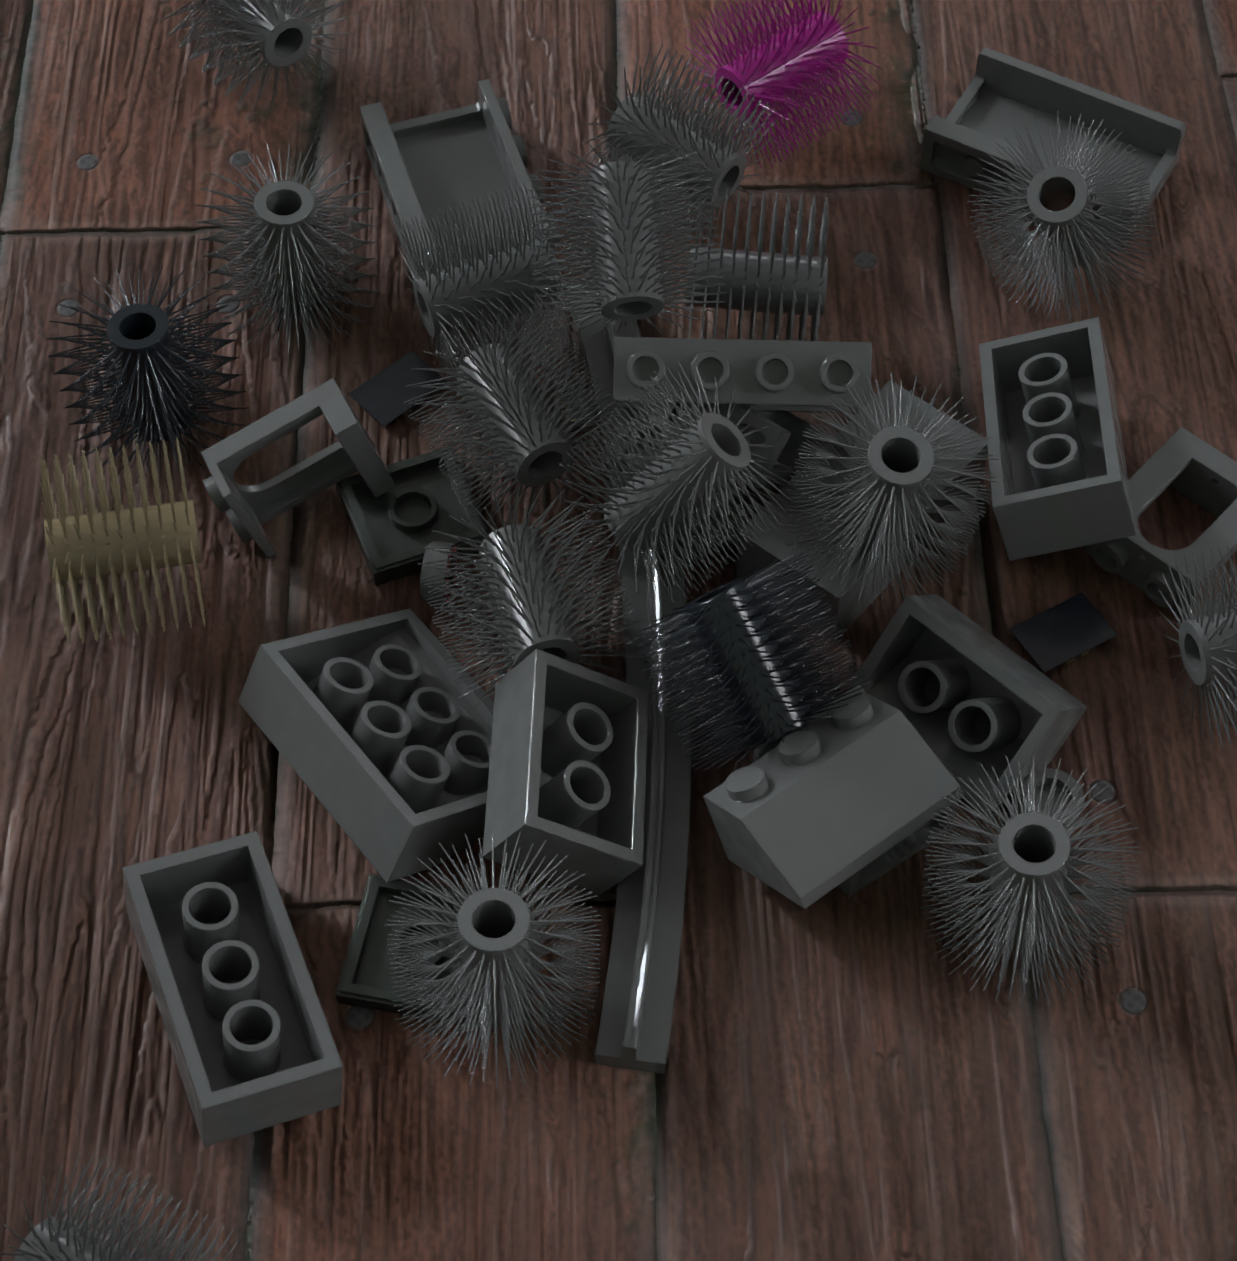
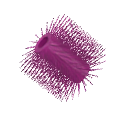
[683,0,882,168]

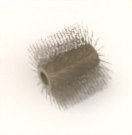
[39,437,205,646]

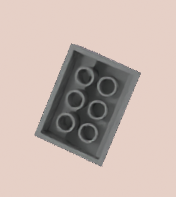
[238,608,494,883]

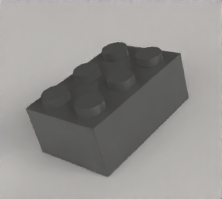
[483,649,649,897]

